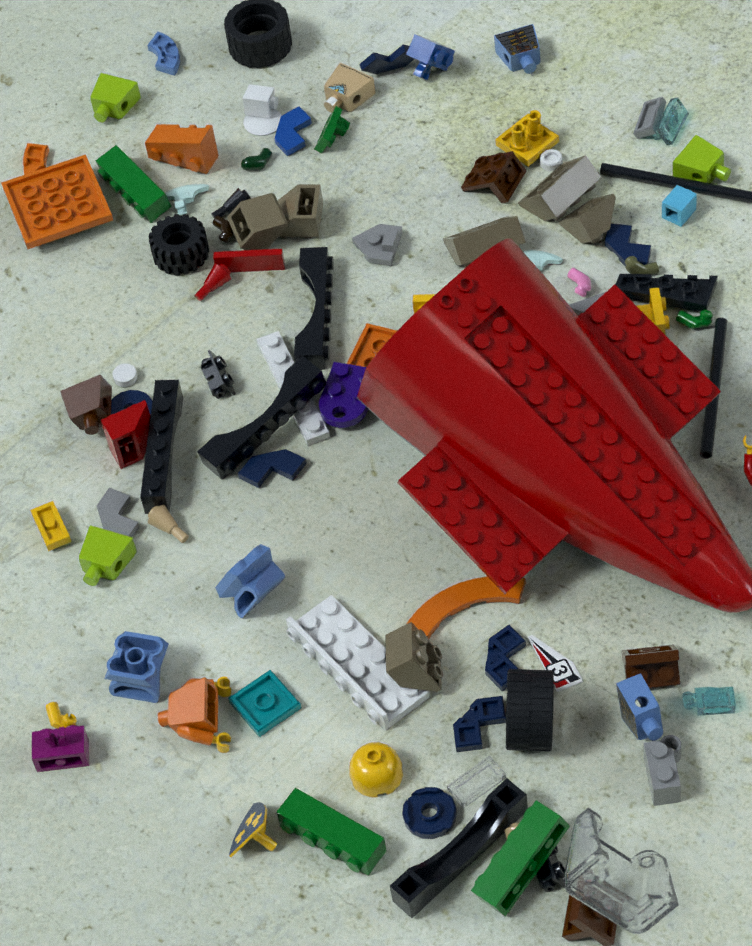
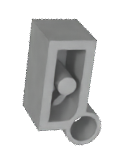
[644,735,681,806]

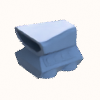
[215,544,285,618]
[104,631,169,703]

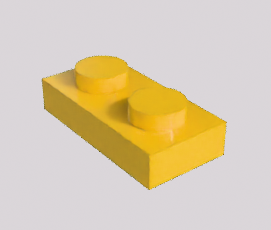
[30,501,72,551]

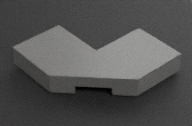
[97,488,139,537]

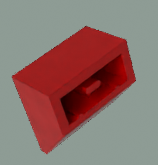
[101,400,151,469]

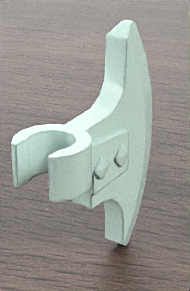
[165,184,209,215]
[523,250,563,270]

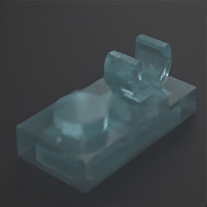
[652,97,689,145]

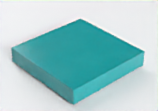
[228,669,302,737]

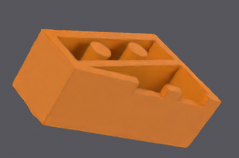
[145,124,219,174]

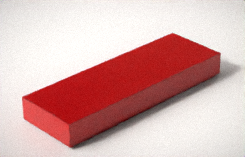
[213,249,285,272]

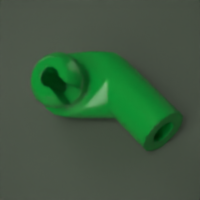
[676,310,713,329]

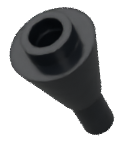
[211,188,251,218]

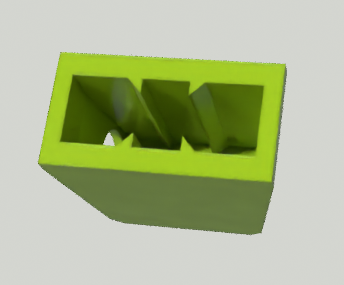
[90,73,141,123]
[673,135,731,183]
[79,525,137,586]

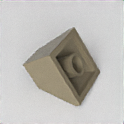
[558,194,616,244]

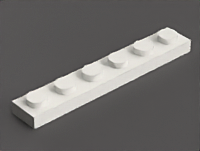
[257,331,330,446]

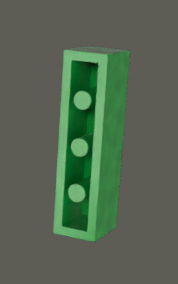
[95,145,172,223]
[276,788,387,876]
[471,800,570,917]

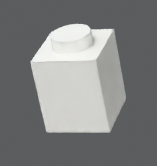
[242,84,278,118]

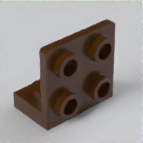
[461,151,527,203]

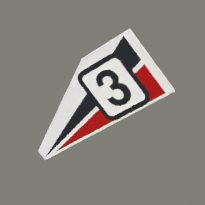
[528,635,583,692]

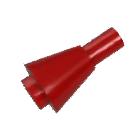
[194,264,231,301]

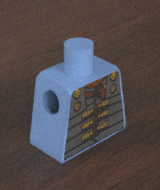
[494,24,541,74]
[616,673,663,741]

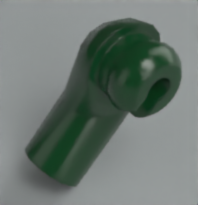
[241,148,272,171]

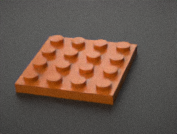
[1,154,113,249]

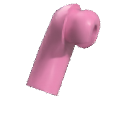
[567,267,591,297]

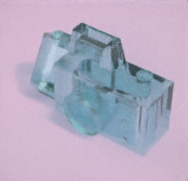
[682,687,736,716]

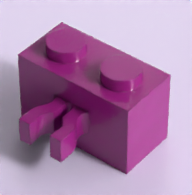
[32,725,89,772]

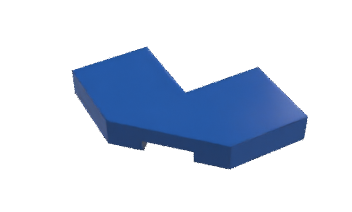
[274,106,312,156]

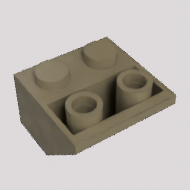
[278,184,323,237]
[227,193,289,250]
[385,622,443,692]

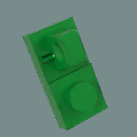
[314,106,350,153]

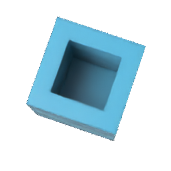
[662,185,697,227]

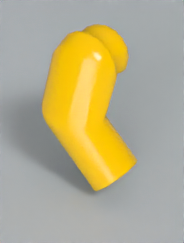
[45,702,77,729]

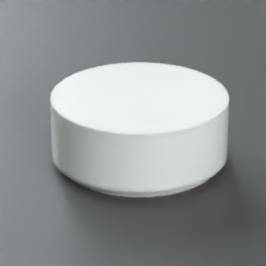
[540,149,563,171]
[113,364,137,387]

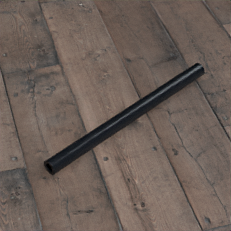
[600,163,752,203]
[700,318,728,459]

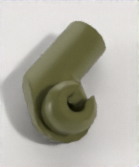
[625,256,659,275]

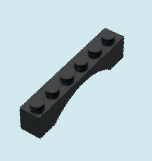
[294,247,334,370]
[197,356,327,480]
[140,380,183,514]
[390,778,528,918]

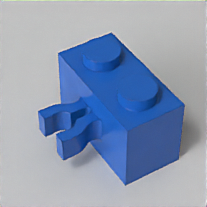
[406,34,455,80]

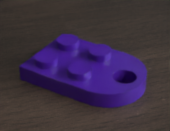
[319,362,368,428]

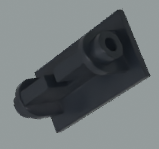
[201,350,236,399]
[536,846,567,892]

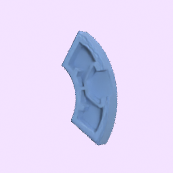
[147,32,180,76]

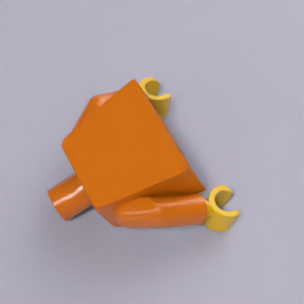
[157,676,231,753]

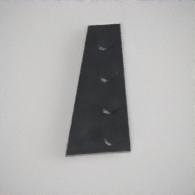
[615,274,718,312]

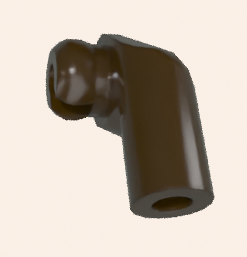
[213,216,234,243]

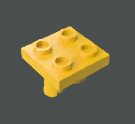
[495,110,559,167]

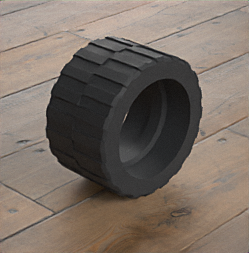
[224,0,292,68]
[506,669,554,751]

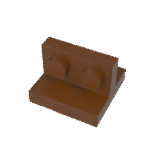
[621,644,680,688]
[562,869,622,946]

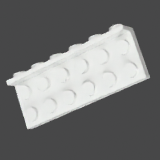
[286,595,430,731]

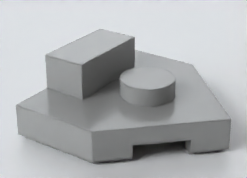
[352,224,403,266]

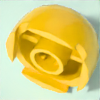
[349,742,403,798]

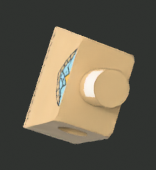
[324,62,376,113]

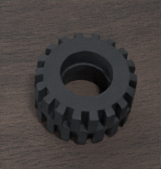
[149,214,209,275]

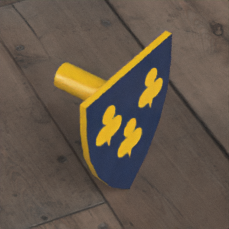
[229,802,277,857]

